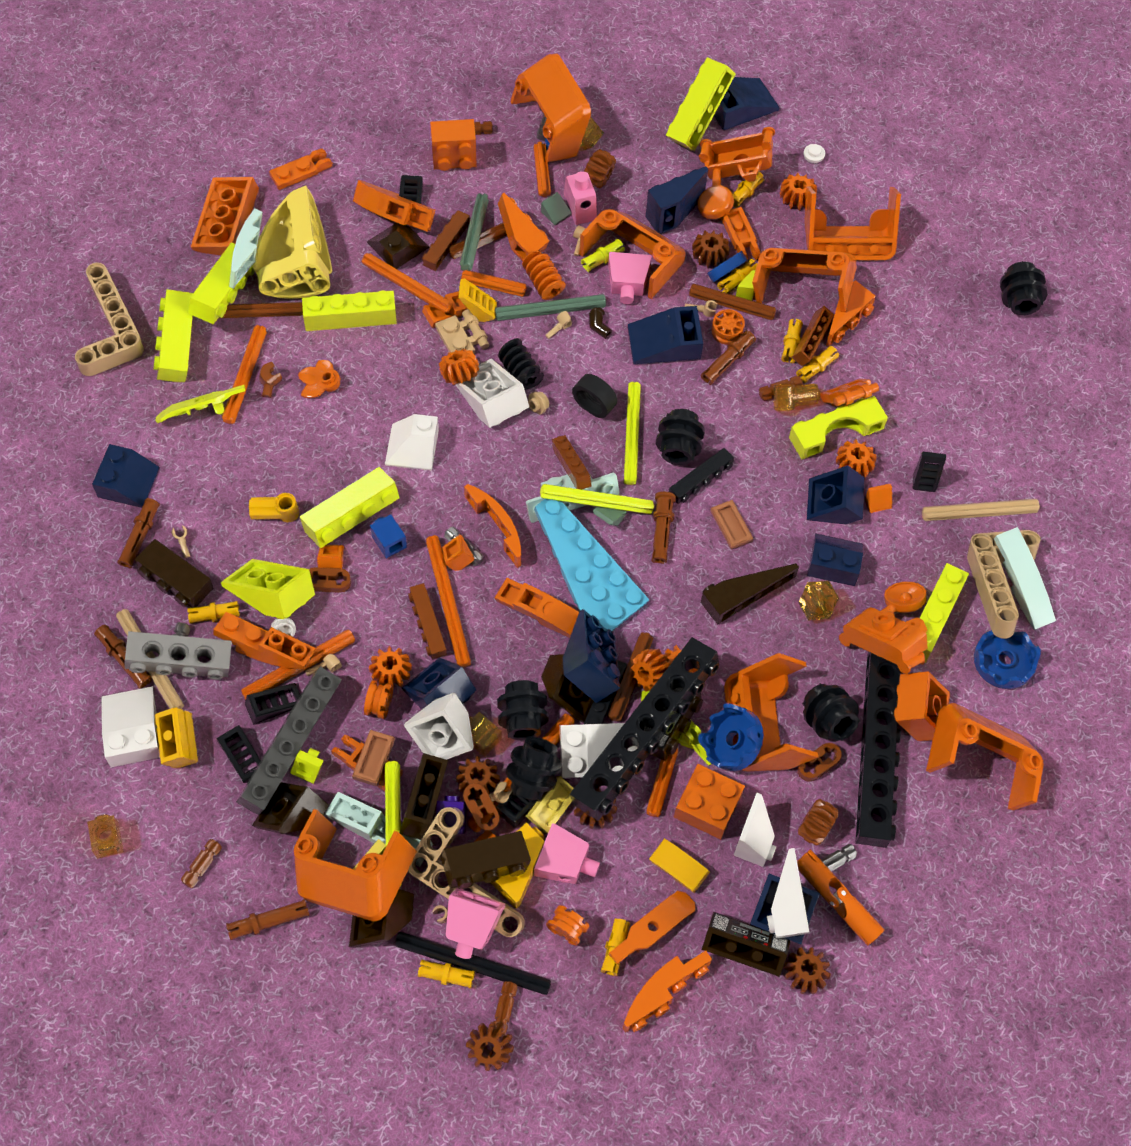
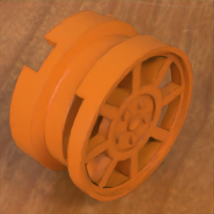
[711,309,745,345]
[364,680,393,720]
[546,905,590,946]

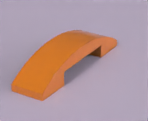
[464,484,521,568]

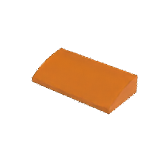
[191,177,259,256]

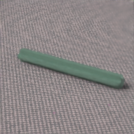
[460,193,489,271]
[495,294,606,321]

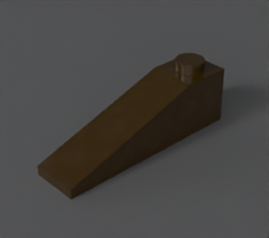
[700,563,799,625]

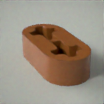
[309,567,351,593]
[797,743,842,782]
[463,783,500,830]

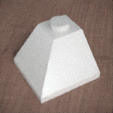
[385,414,439,471]
[404,693,474,760]
[734,793,777,867]

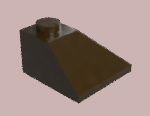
[367,223,429,269]
[541,654,594,723]
[252,782,329,834]
[349,889,414,948]

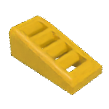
[458,278,497,322]

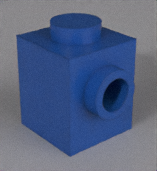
[370,514,407,559]

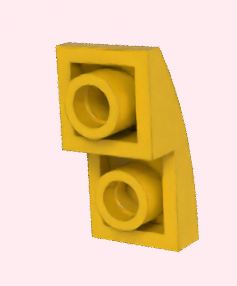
[649,838,710,893]

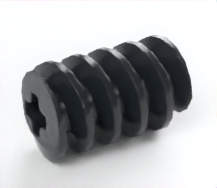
[498,338,544,390]

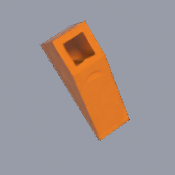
[498,193,550,261]
[826,280,876,347]

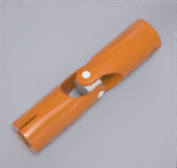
[797,849,885,946]

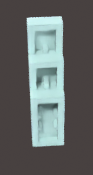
[229,208,263,288]
[994,527,1056,630]
[324,792,433,867]

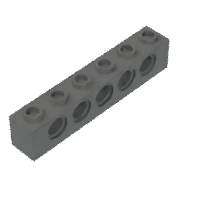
[236,666,342,815]

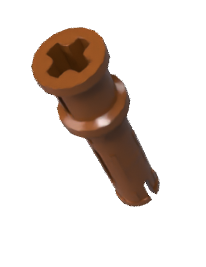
[651,491,676,564]

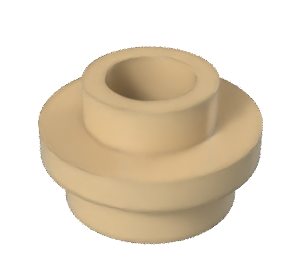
[528,392,549,415]

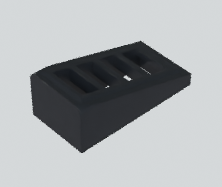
[399,175,423,204]
[912,451,946,492]
[245,683,300,725]
[217,725,261,782]
[496,791,538,829]

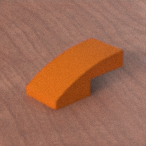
[422,291,468,328]

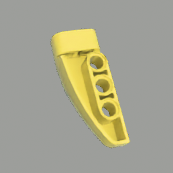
[253,186,332,299]

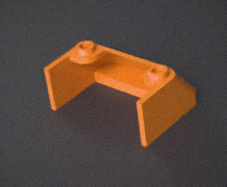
[510,53,591,162]
[804,186,901,260]
[579,209,686,299]
[752,248,857,312]
[724,653,819,772]
[926,703,1044,810]
[294,809,417,921]

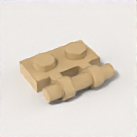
[435,309,489,354]

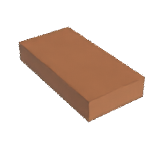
[710,500,753,550]
[352,730,395,787]

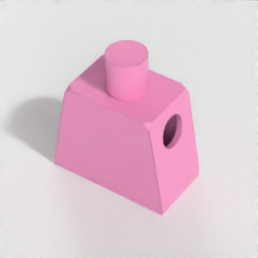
[564,172,597,225]
[608,252,652,304]
[534,823,600,884]
[446,888,505,959]

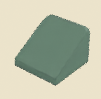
[541,192,572,225]
[593,507,627,526]

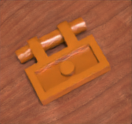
[820,378,879,406]

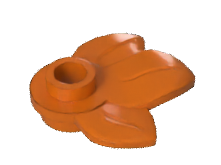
[298,360,341,398]

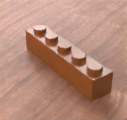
[422,210,470,271]
[792,306,834,366]
[551,435,592,490]
[408,583,447,660]

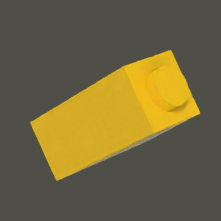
[491,822,545,909]

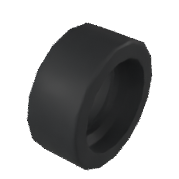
[572,374,617,418]

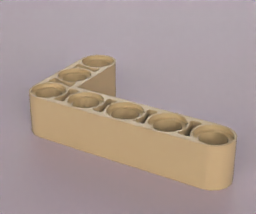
[75,262,144,376]
[967,530,1041,639]
[408,807,525,937]

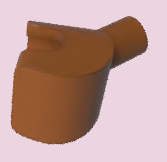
[259,362,282,398]

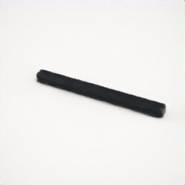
[395,932,551,995]

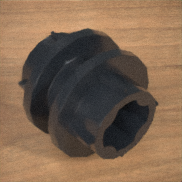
[1000,261,1048,316]
[655,409,705,465]
[497,680,549,740]
[802,683,860,741]
[506,737,562,800]

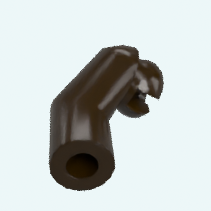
[589,307,612,339]

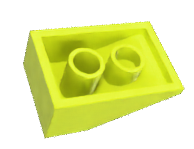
[221,559,315,619]

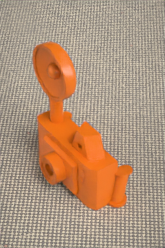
[697,127,775,219]
[839,582,928,674]

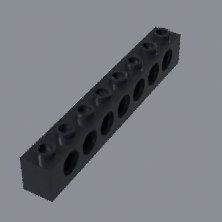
[569,637,720,821]
[855,652,903,848]

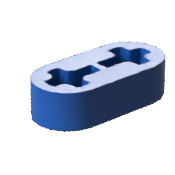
[707,251,748,283]

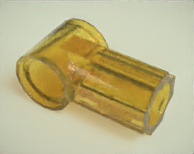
[774,383,820,411]

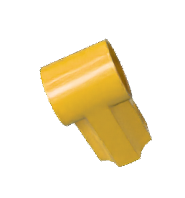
[249,493,300,523]

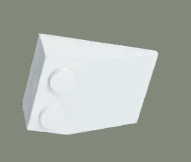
[456,359,529,428]
[102,686,160,767]
[559,723,637,778]
[767,848,810,939]

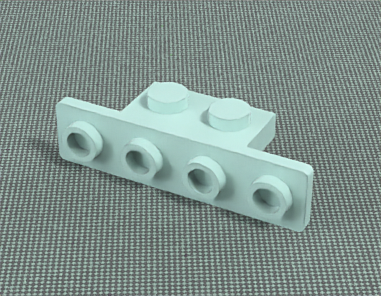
[526,473,620,523]

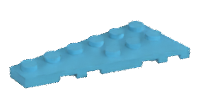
[534,499,649,631]

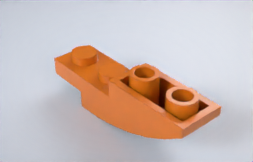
[353,180,436,232]
[494,578,579,638]
[213,612,316,669]
[623,951,712,1033]

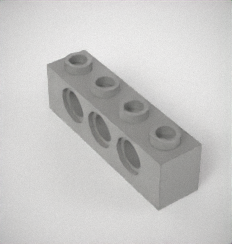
[125,631,232,680]

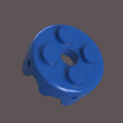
[974,630,1041,689]
[698,703,763,771]

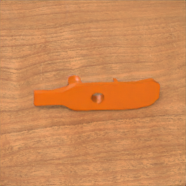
[608,891,695,965]

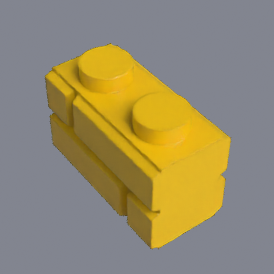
[155,707,198,768]

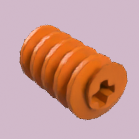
[522,251,566,300]

